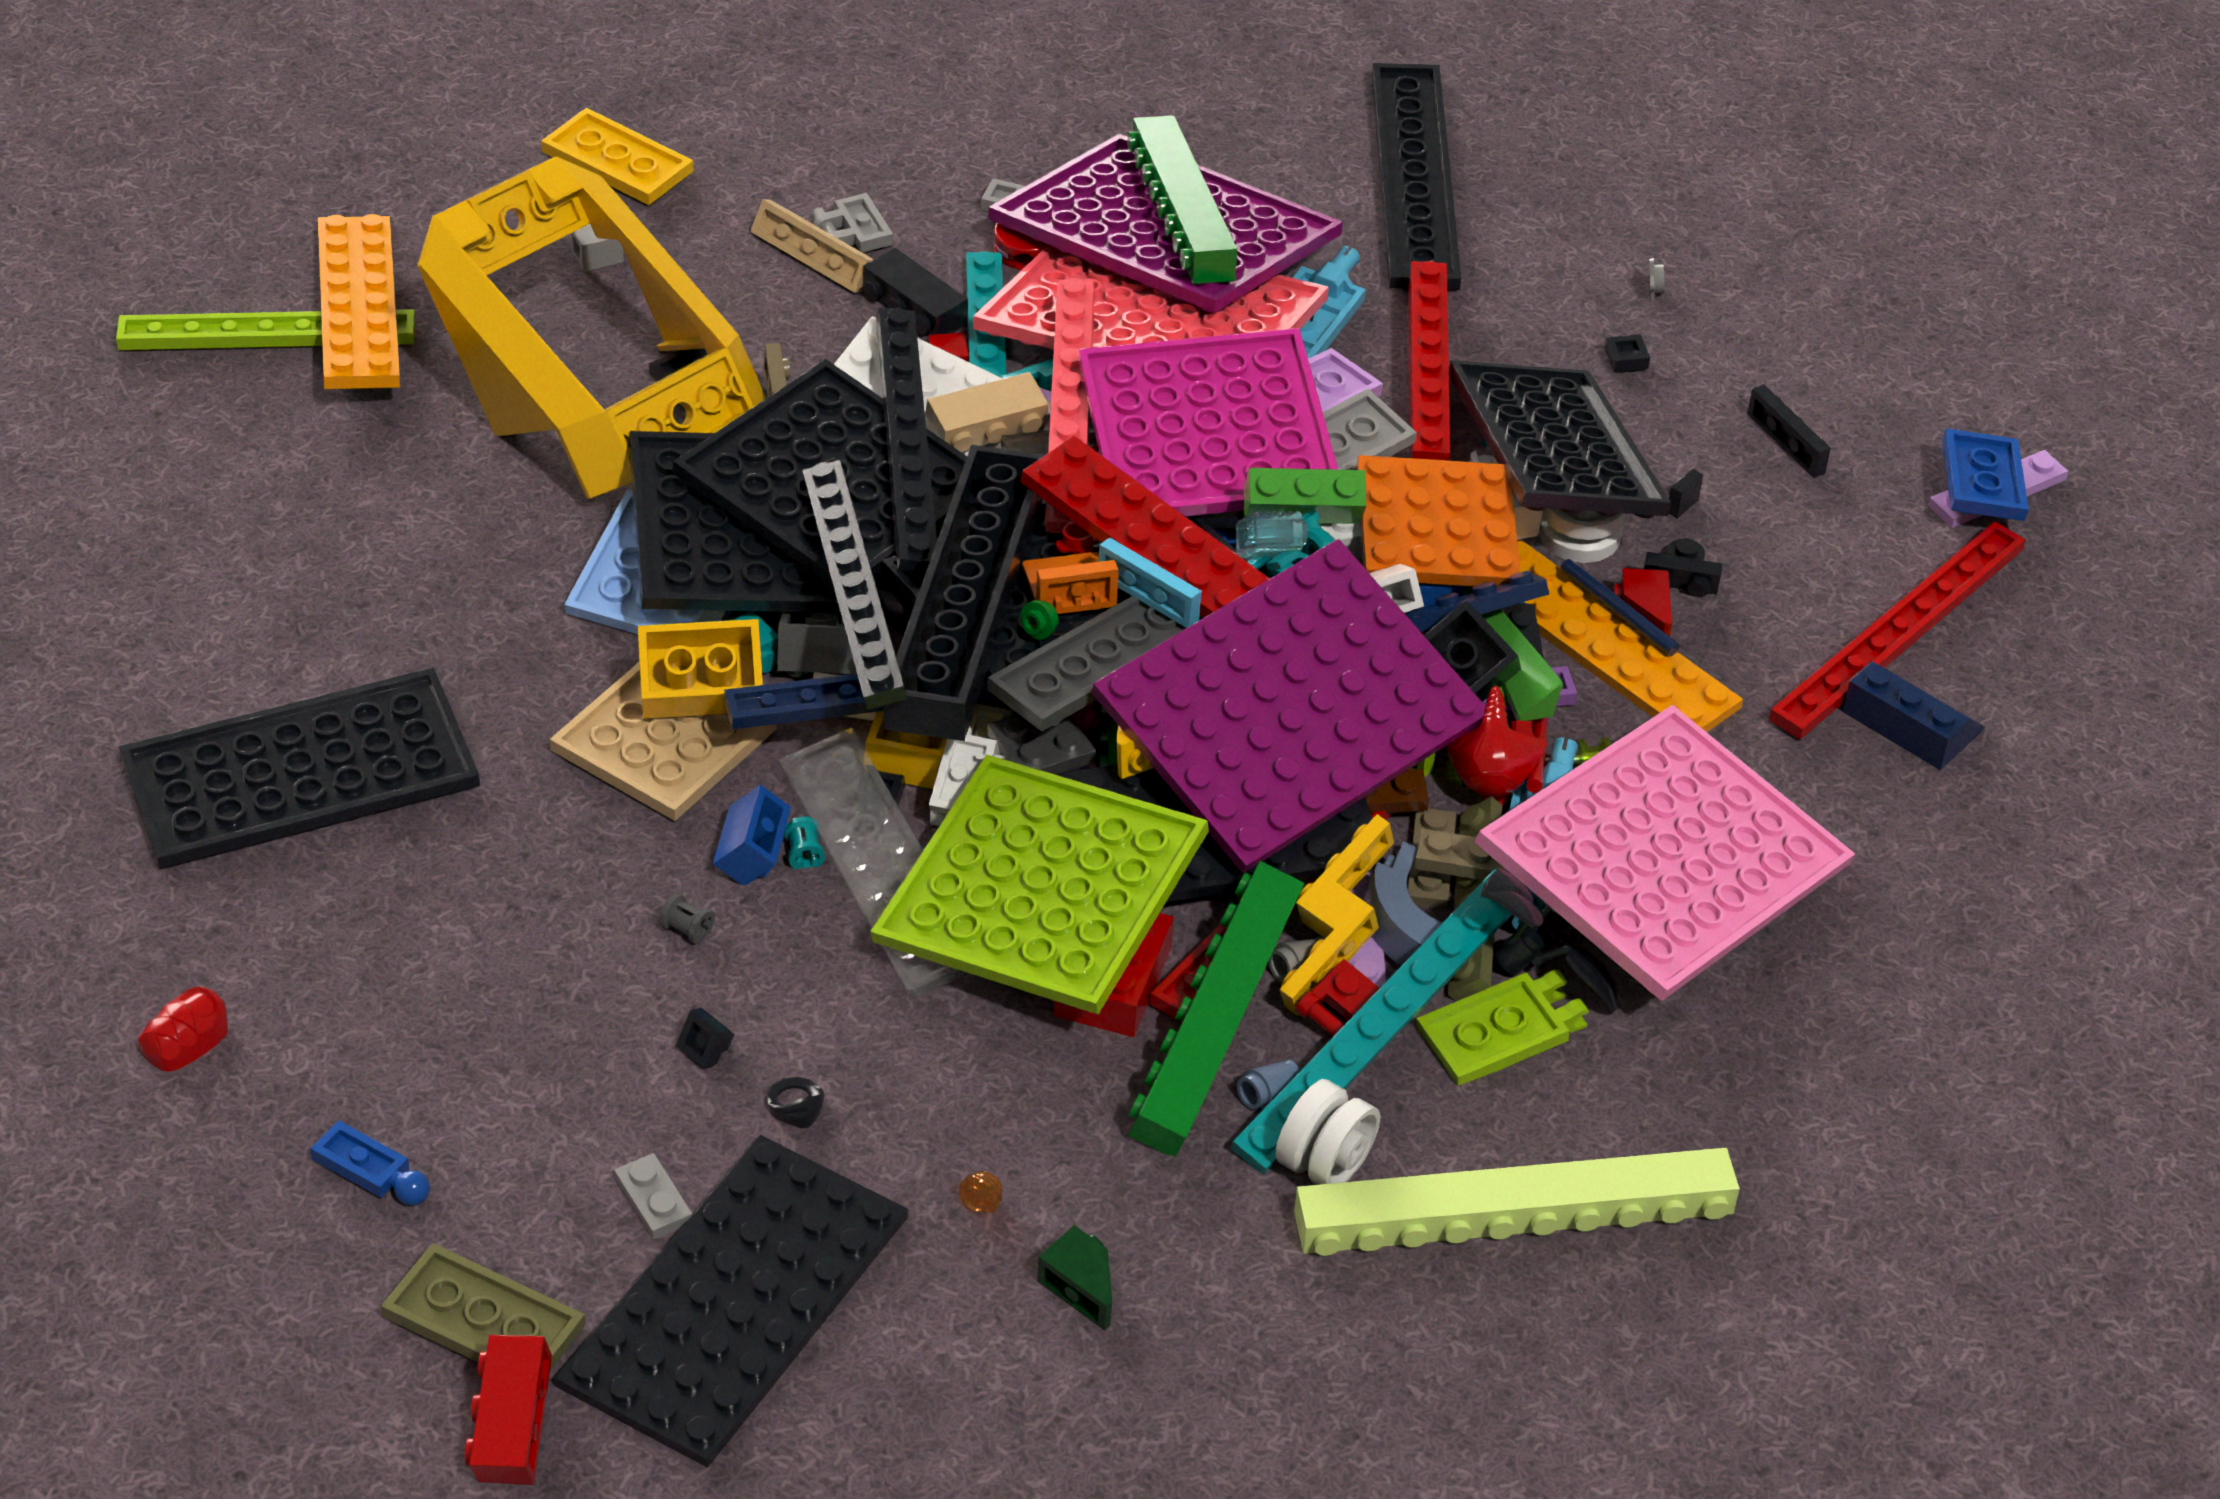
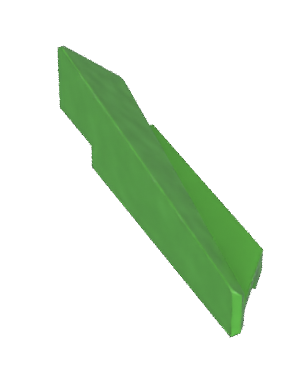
[1463,586,1563,721]

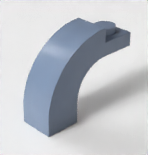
[1362,842,1443,966]

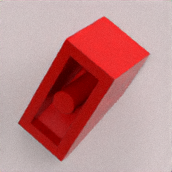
[1612,568,1672,636]

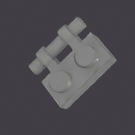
[811,193,893,253]

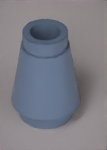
[1237,1059,1300,1109]

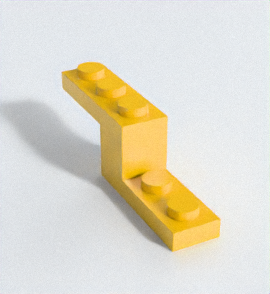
[1279,814,1394,1016]

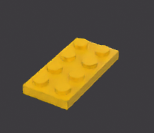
[541,108,694,205]

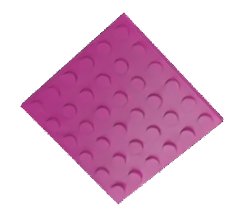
[1078,328,1338,516]

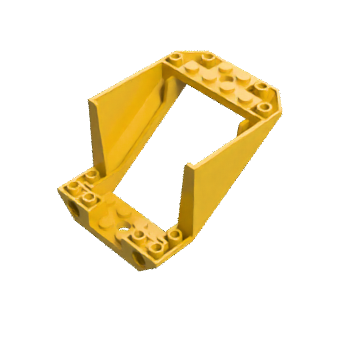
[417,156,766,499]

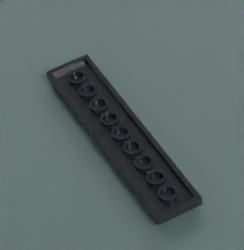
[1372,63,1461,290]

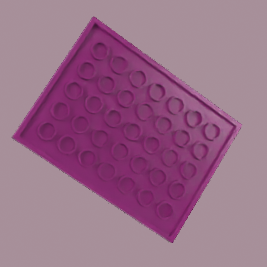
[988,134,1343,313]
[1090,538,1486,873]

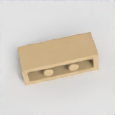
[925,372,1049,452]

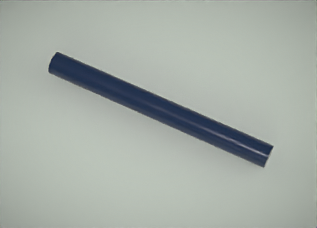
[1560,559,1680,656]

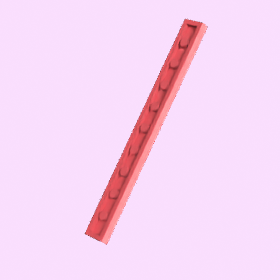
[1045,278,1095,534]

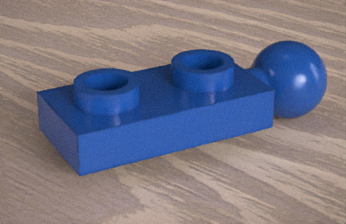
[310,1120,430,1206]

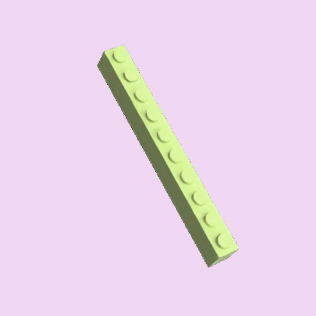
[1294,1148,1740,1256]

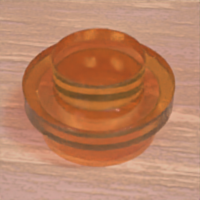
[959,1171,1002,1214]

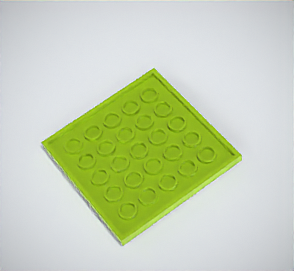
[870,754,1209,1014]

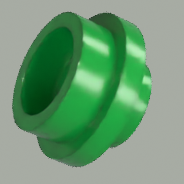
[1020,600,1059,640]

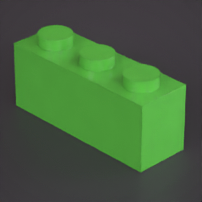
[1244,468,1367,524]

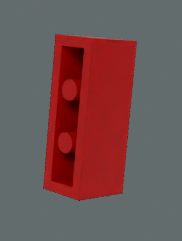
[465,1335,552,1485]

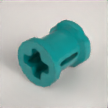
[784,816,826,869]

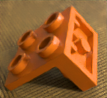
[1022,552,1118,614]

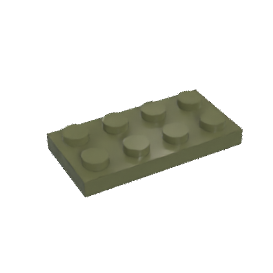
[381,1243,586,1371]

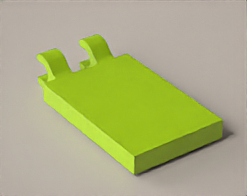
[1416,970,1589,1086]

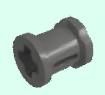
[659,893,715,944]

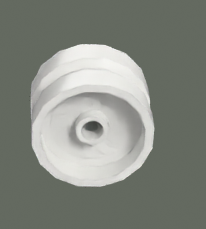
[1539,508,1625,563]
[1275,1079,1381,1185]

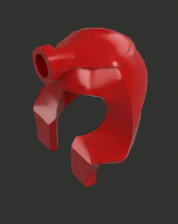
[1446,686,1548,810]

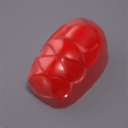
[138,986,228,1072]

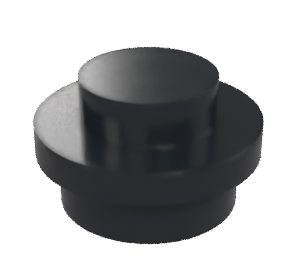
[1667,538,1705,560]

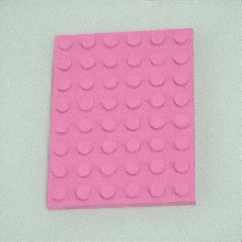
[1474,705,1855,1001]

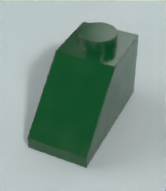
[1037,1225,1112,1331]

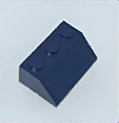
[1843,661,1985,770]

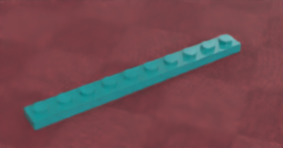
[1230,868,1512,1174]

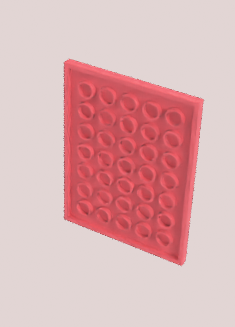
[973,246,1329,351]

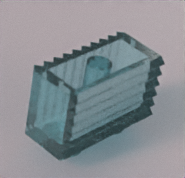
[1236,511,1308,559]

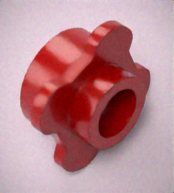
[1056,521,1099,555]

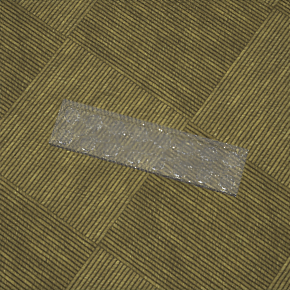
[779,728,969,1000]

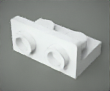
[929,734,1005,814]

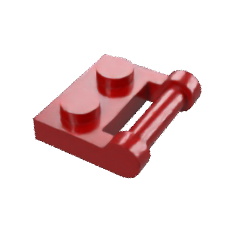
[1295,958,1380,1037]

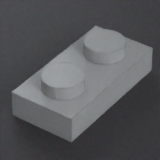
[614,1153,693,1240]

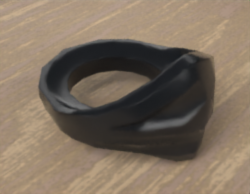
[767,1077,825,1128]

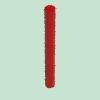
[1527,717,1548,793]

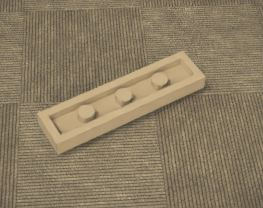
[750,199,874,293]

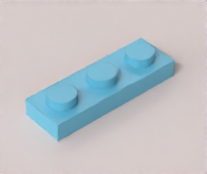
[1098,538,1202,628]

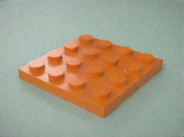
[1356,455,1520,586]

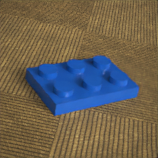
[1942,428,2029,521]

